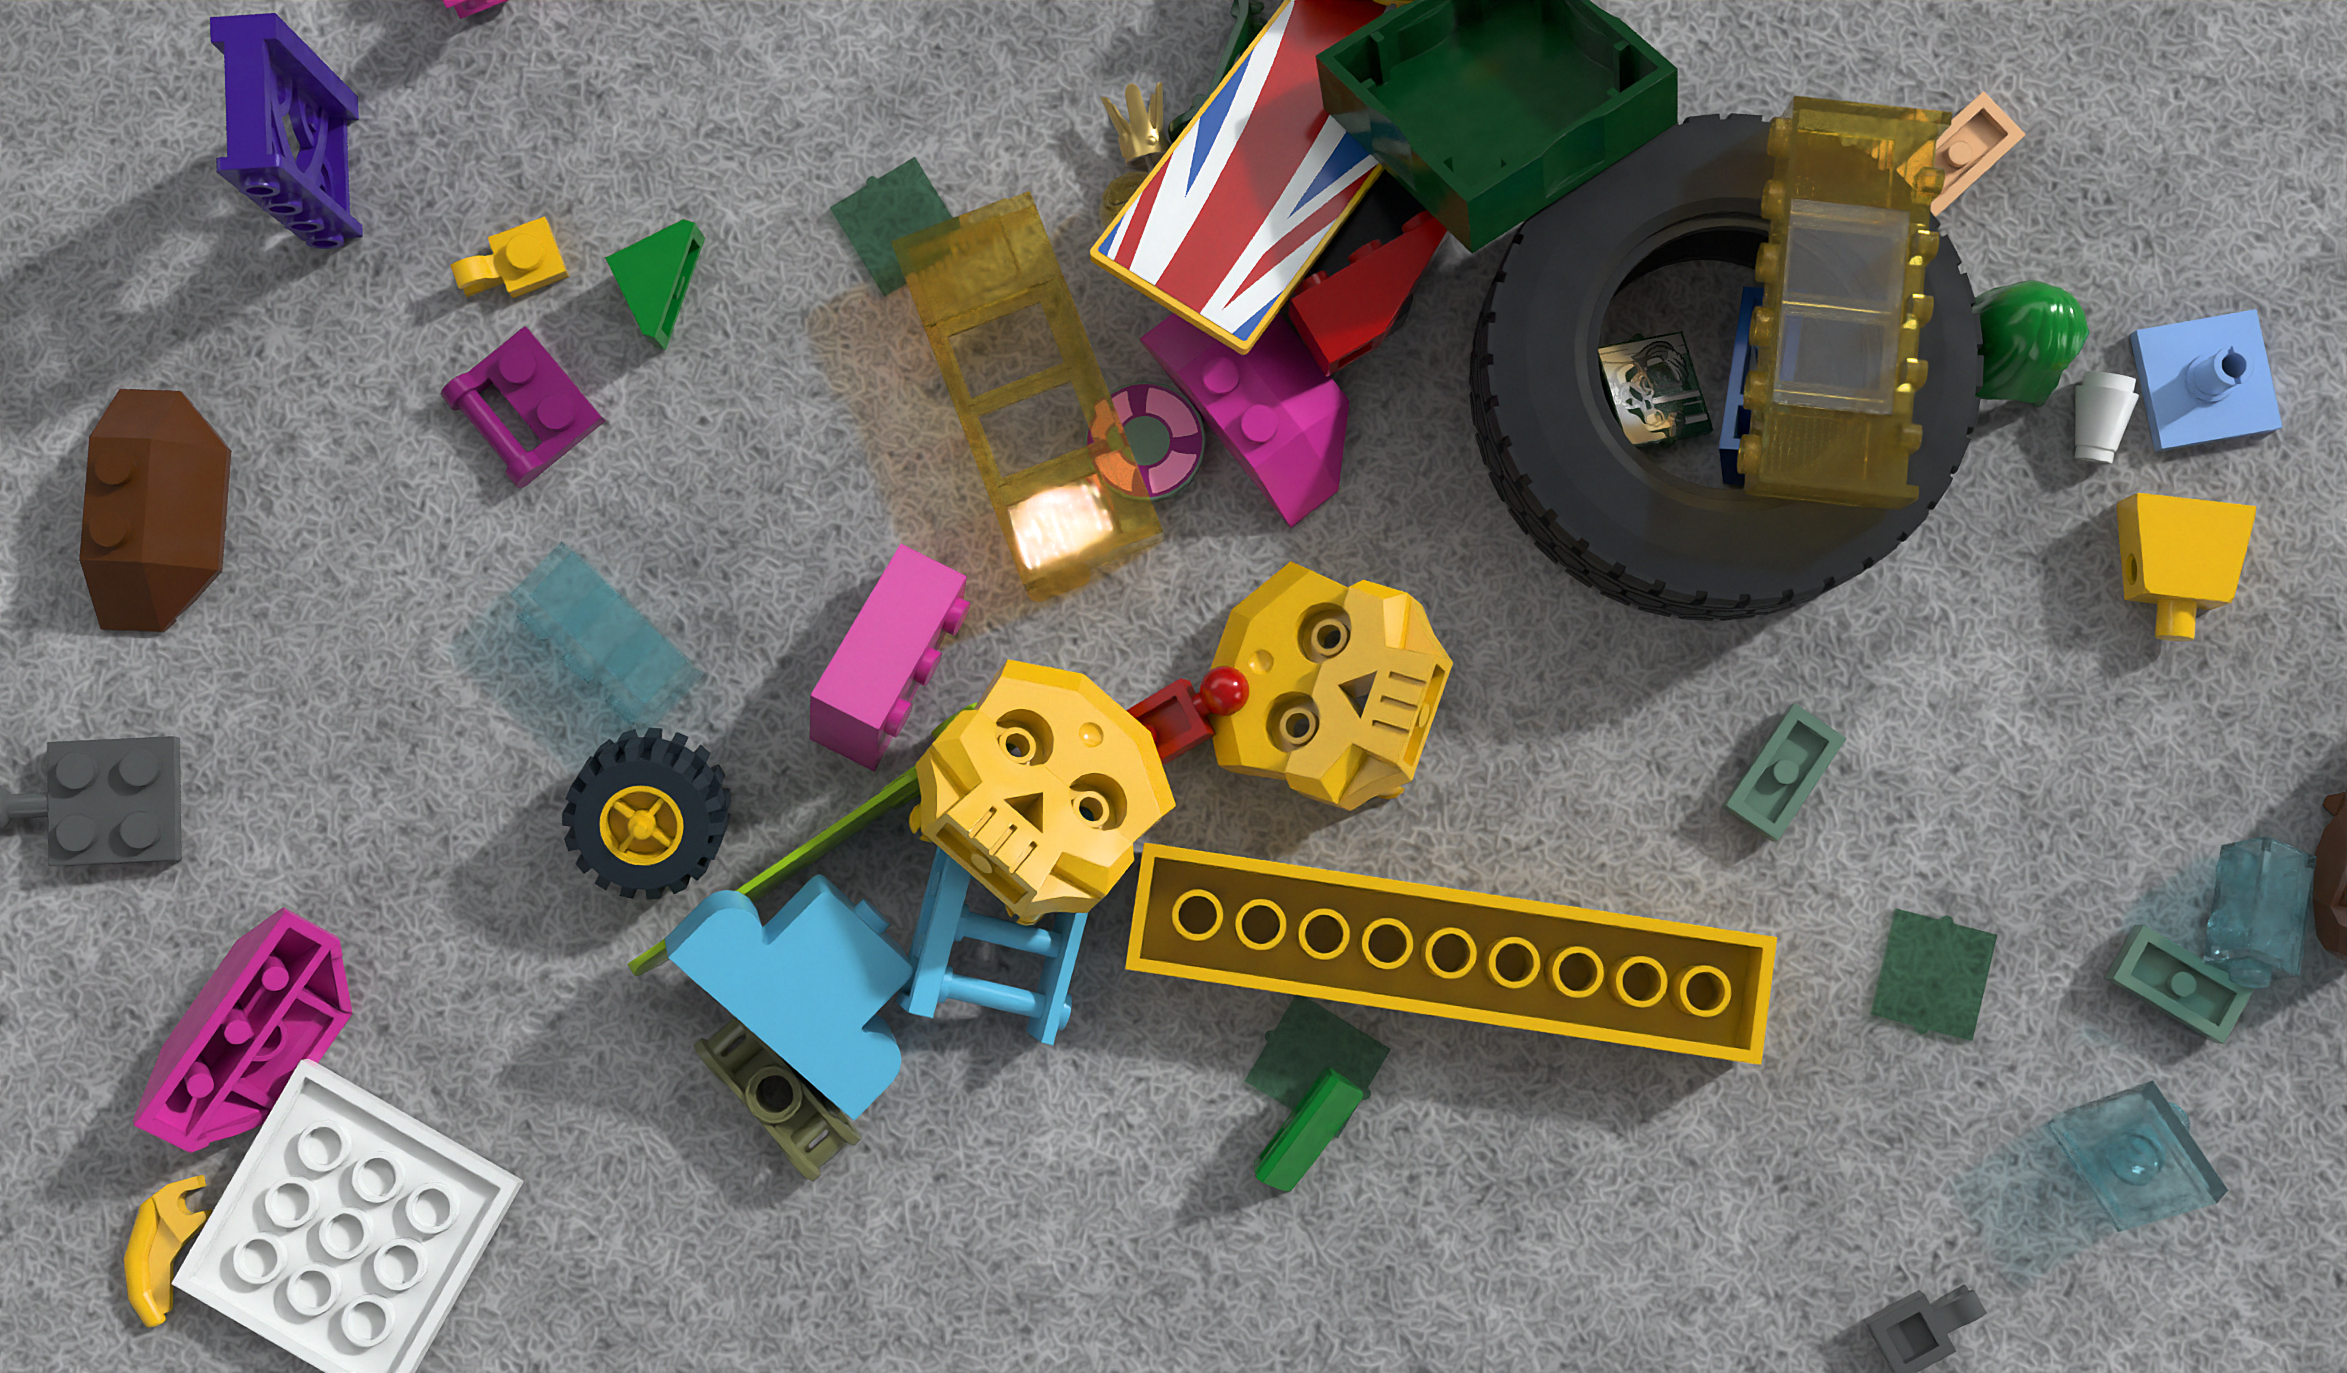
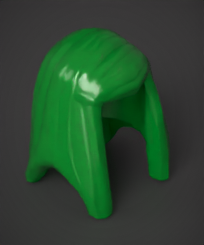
[1972,280,2089,407]

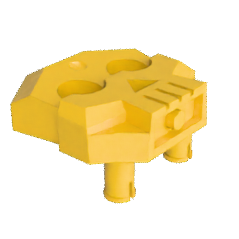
[1208,561,1453,811]
[909,659,1176,926]

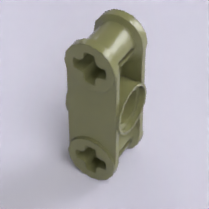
[694,1017,861,1182]

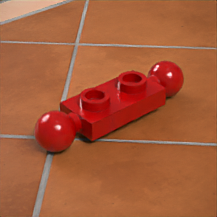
[1126,666,1249,766]

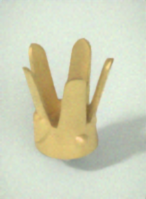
[1101,82,1170,174]

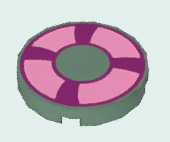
[1084,381,1206,503]

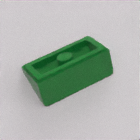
[1254,1066,1364,1192]

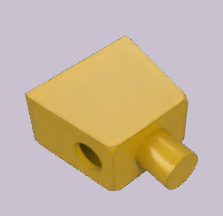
[2117,493,2256,642]

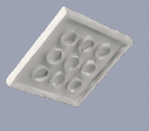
[171,1059,524,1373]

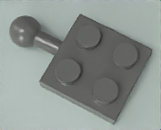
[0,736,182,867]

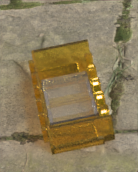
[1737,96,1952,510]

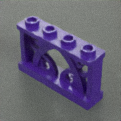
[210,13,363,249]

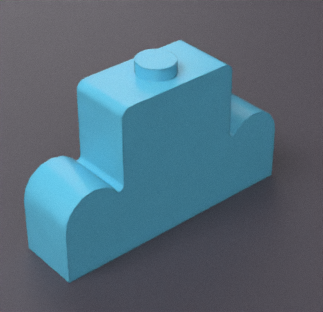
[665,875,913,1121]

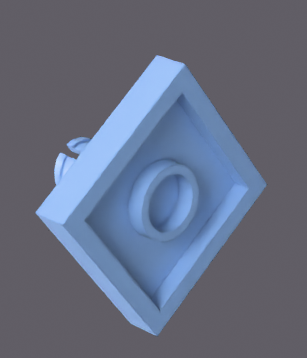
[2130,309,2283,452]

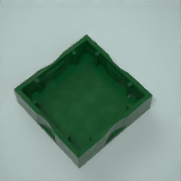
[1315,0,1678,254]

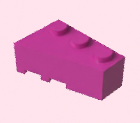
[810,543,971,772]

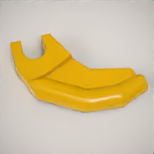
[123,1174,212,1328]

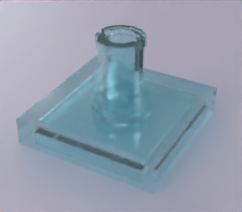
[2045,1080,2228,1232]

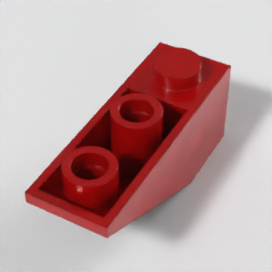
[1288,210,1450,377]

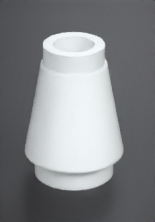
[2074,371,2139,464]

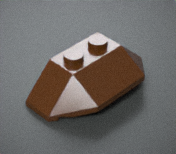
[79,389,232,632]

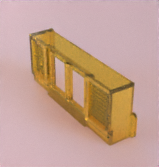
[891,191,1164,602]

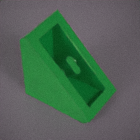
[605,219,705,350]

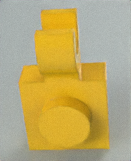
[450,216,570,298]

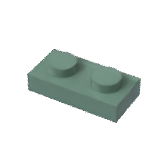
[1721,703,1847,842]
[2104,925,2254,1044]

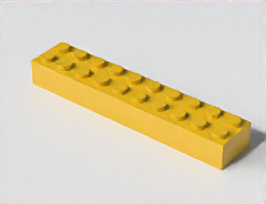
[1125,842,1777,1065]

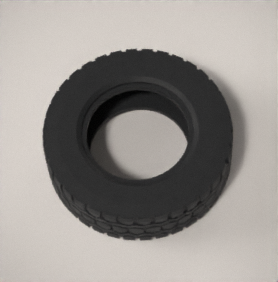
[1469,113,1984,621]

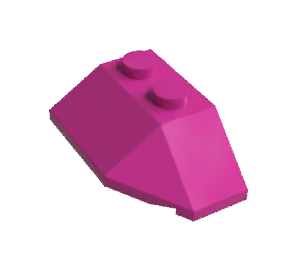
[1140,312,1350,528]
[132,907,352,1153]

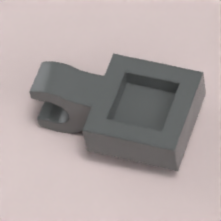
[1864,1284,1987,1373]

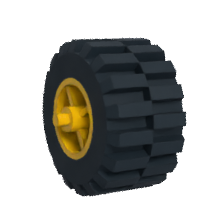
[562,728,731,900]

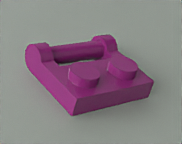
[440,326,605,488]

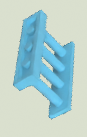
[896,807,1094,1045]

